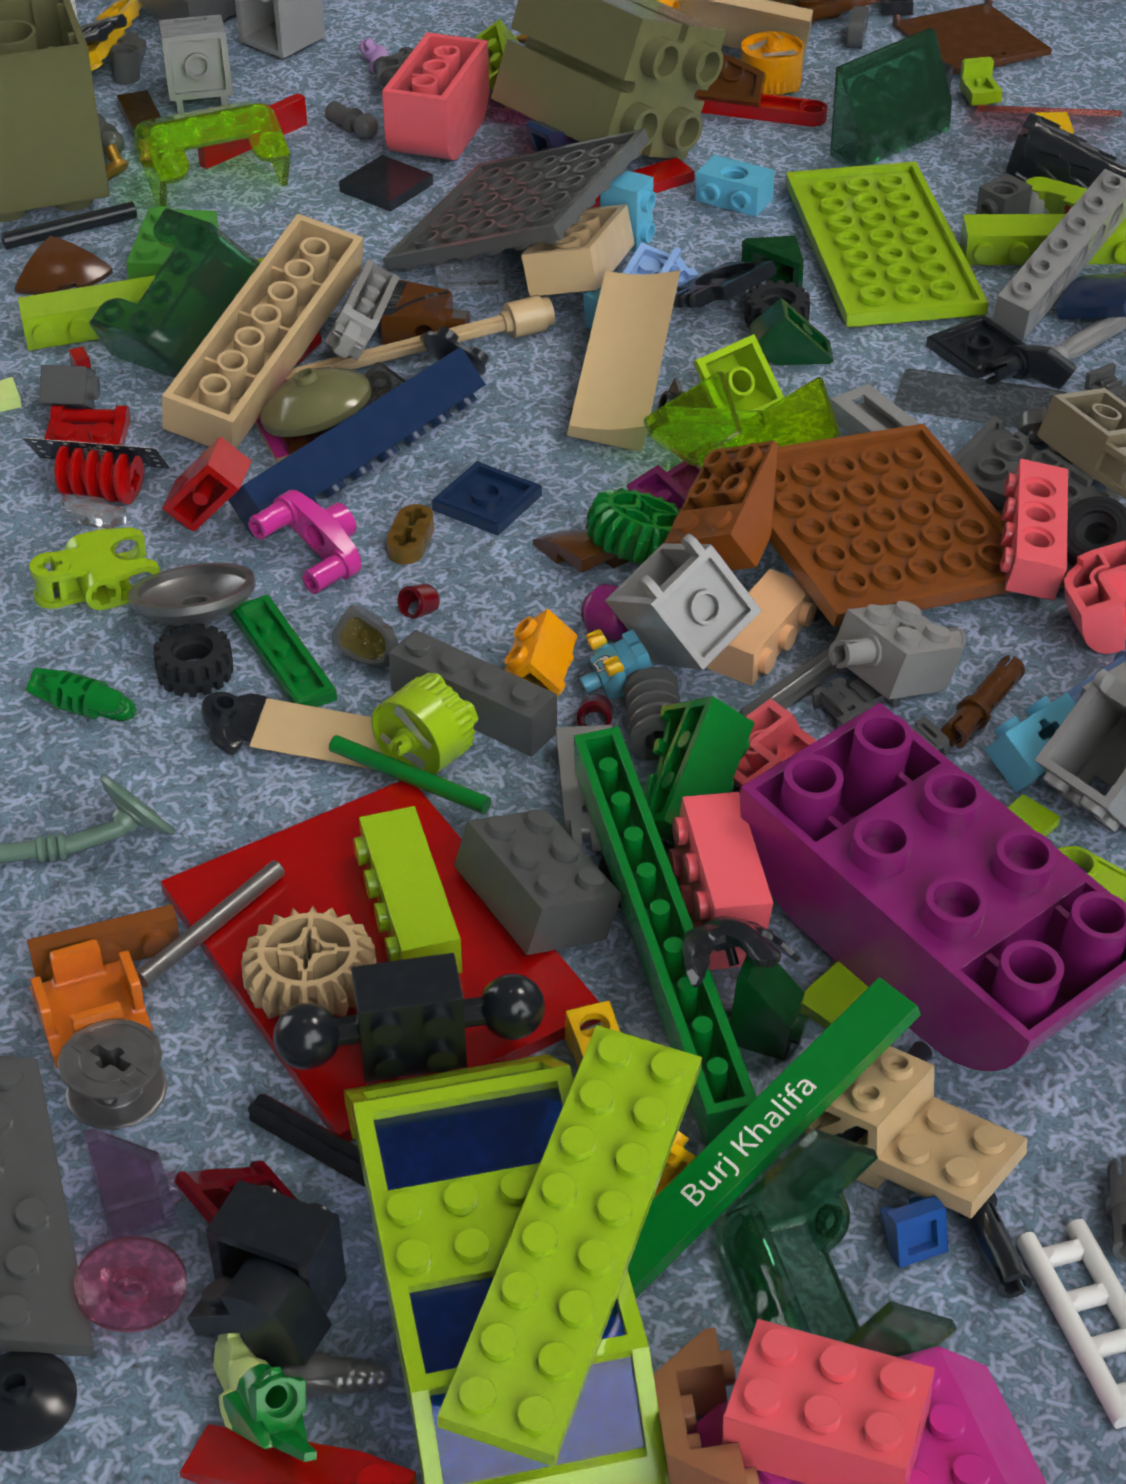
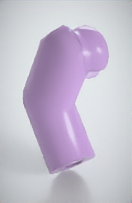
[359,38,389,73]

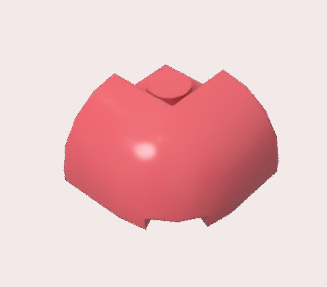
[733,698,817,790]

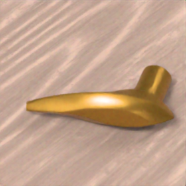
[104,144,129,180]

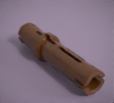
[941,655,1025,748]

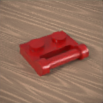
[44,405,131,446]

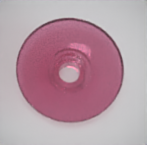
[74,1236,187,1332]

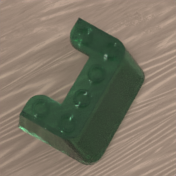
[89,208,260,378]

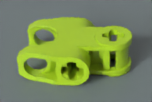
[29,527,160,610]

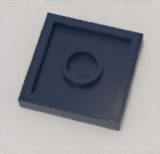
[432,461,542,536]

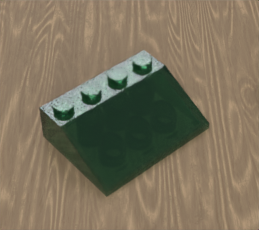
[830,28,952,167]

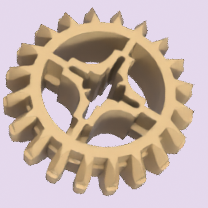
[241,906,377,1019]

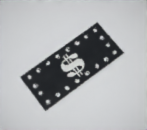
[23,438,171,469]

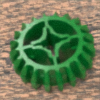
[585,488,681,564]

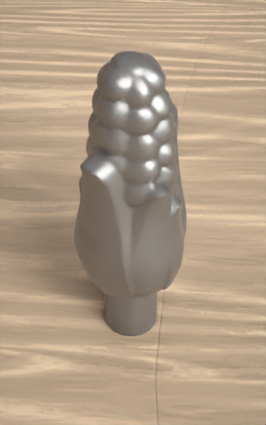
[272,1353,392,1398]

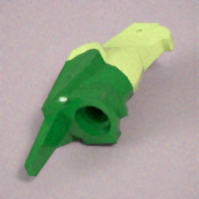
[213,1333,317,1462]

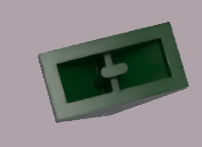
[741,235,804,287]

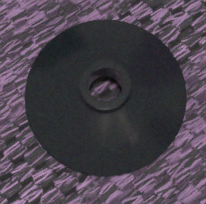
[0,1351,77,1452]

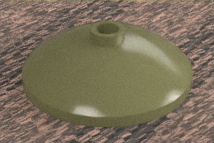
[260,367,372,437]

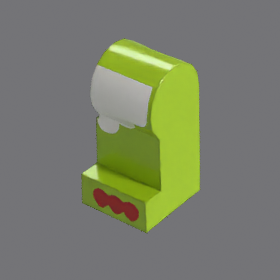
[1026,177,1087,214]

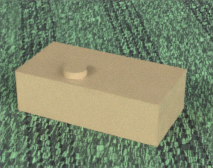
[521,204,635,297]

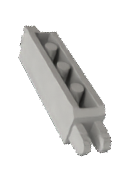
[325,259,399,361]

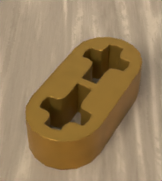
[386,504,434,564]

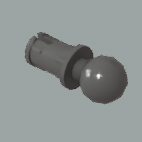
[325,101,378,139]
[98,113,124,154]

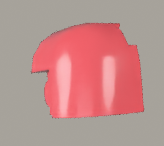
[1063,540,1126,654]

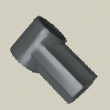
[111,32,147,84]

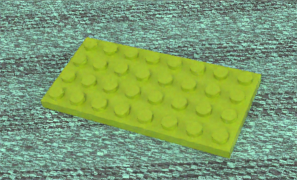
[785,161,989,327]

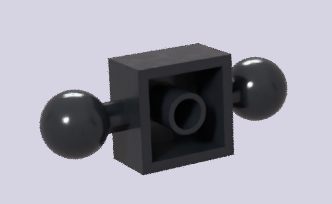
[273,953,545,1082]

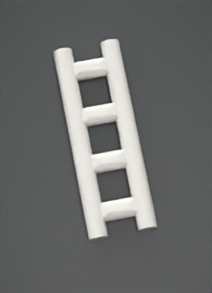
[1015,1219,1126,1429]

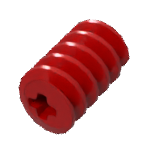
[54,445,145,505]

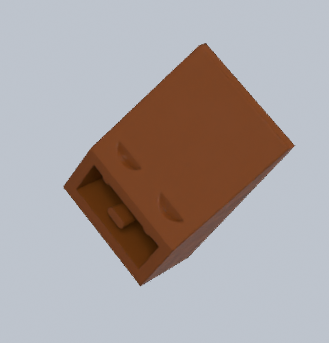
[665,440,778,571]

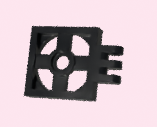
[673,261,777,308]

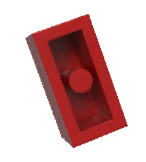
[162,436,252,531]

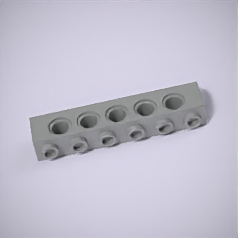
[993,169,1126,340]

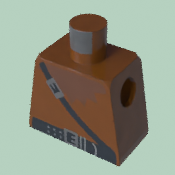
[381,280,470,345]

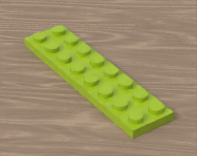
[437,1025,702,1467]

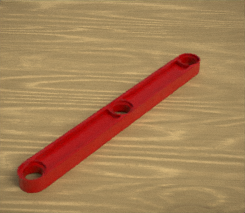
[701,93,827,127]

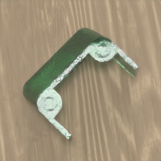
[714,1128,957,1357]

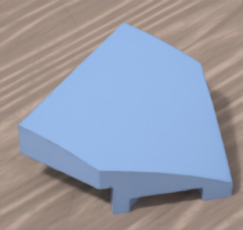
[622,242,699,287]

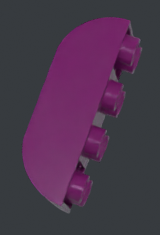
[740,703,1126,1072]

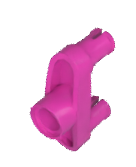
[248,490,361,594]

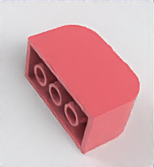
[382,32,489,161]

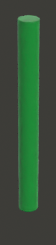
[329,735,491,814]

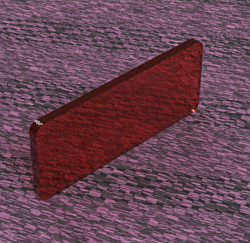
[974,105,1122,117]

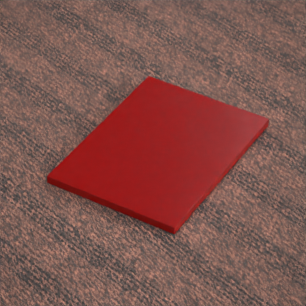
[160,781,601,1142]

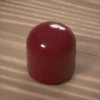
[397,584,440,619]
[577,694,614,726]

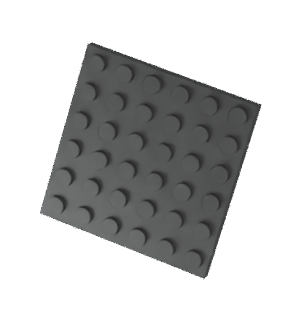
[383,128,650,272]

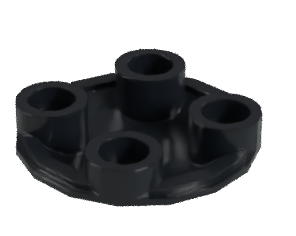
[420,326,489,375]

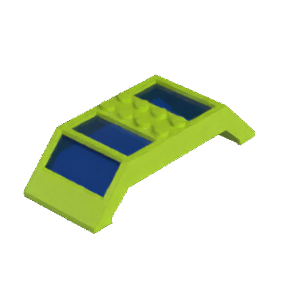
[343,1054,670,1484]

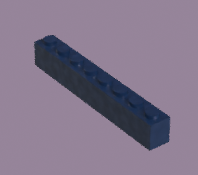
[228,347,486,537]

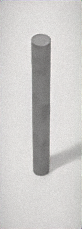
[136,860,285,988]

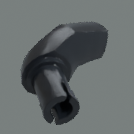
[981,345,1077,389]

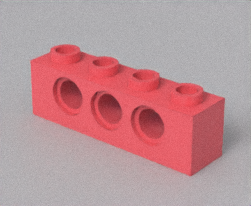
[1000,458,1068,601]

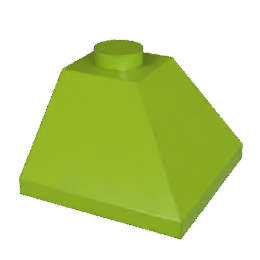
[693,334,786,430]

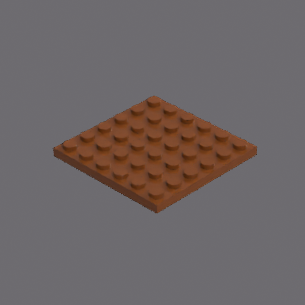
[769,423,1012,627]

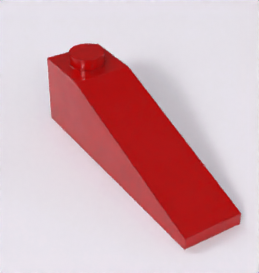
[179,1424,417,1484]

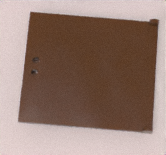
[892,0,1052,75]

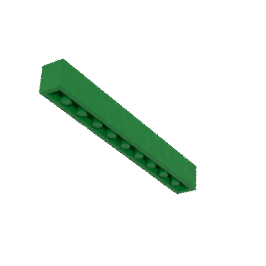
[574,726,757,1147]

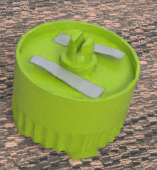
[371,673,479,775]

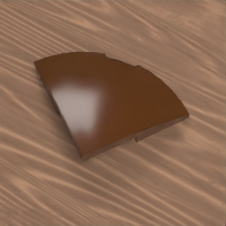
[14,236,113,295]
[533,530,630,573]

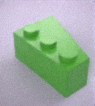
[126,206,221,279]

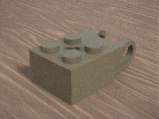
[1037,388,1126,498]

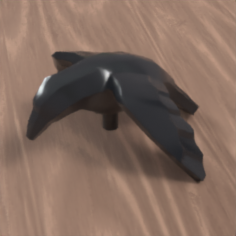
[683,916,800,988]

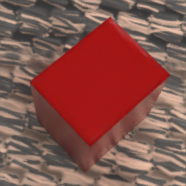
[69,346,92,370]

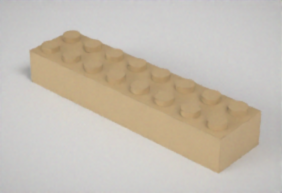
[162,213,364,449]

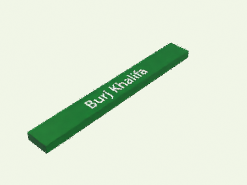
[611,977,921,1319]

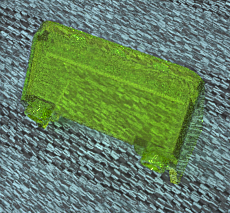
[643,371,841,469]

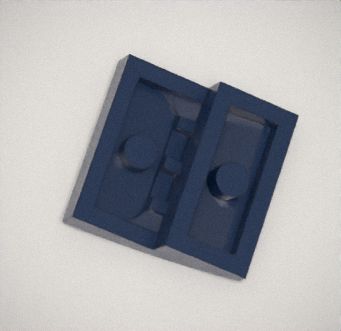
[1055,273,1126,319]

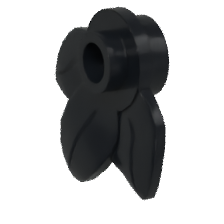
[201,692,271,755]

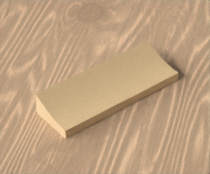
[678,0,813,62]
[567,270,680,451]

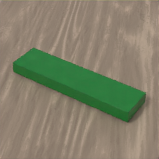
[230,594,337,707]

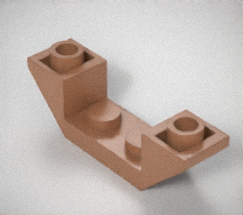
[653,1327,759,1484]

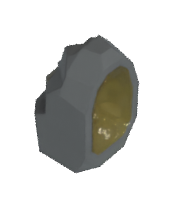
[332,605,399,669]

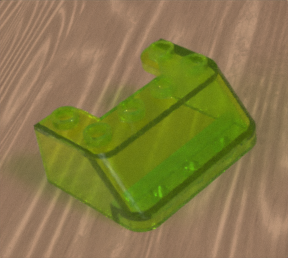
[134,101,291,207]

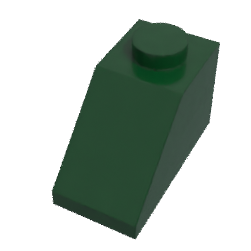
[749,298,834,365]
[730,955,809,1060]

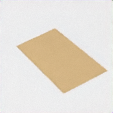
[249,698,382,769]

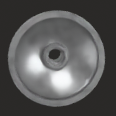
[129,563,256,627]

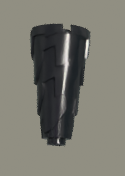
[1006,113,1126,189]

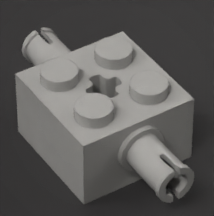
[829,601,966,700]

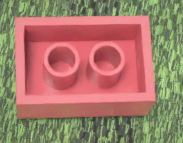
[667,792,773,970]
[722,1319,935,1484]

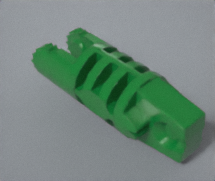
[26,667,137,722]

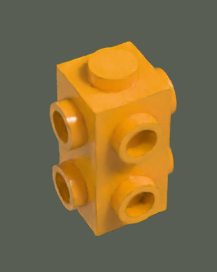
[504,608,578,697]

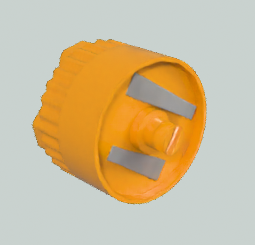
[740,31,804,95]

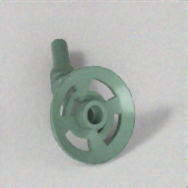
[0,773,177,863]

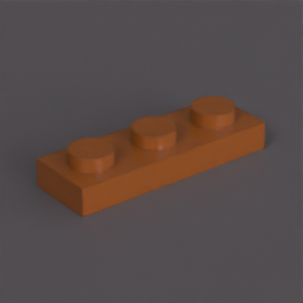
[27,904,180,983]

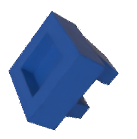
[879,1195,948,1268]

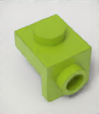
[959,57,1003,106]

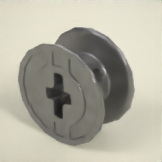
[58,1019,168,1130]

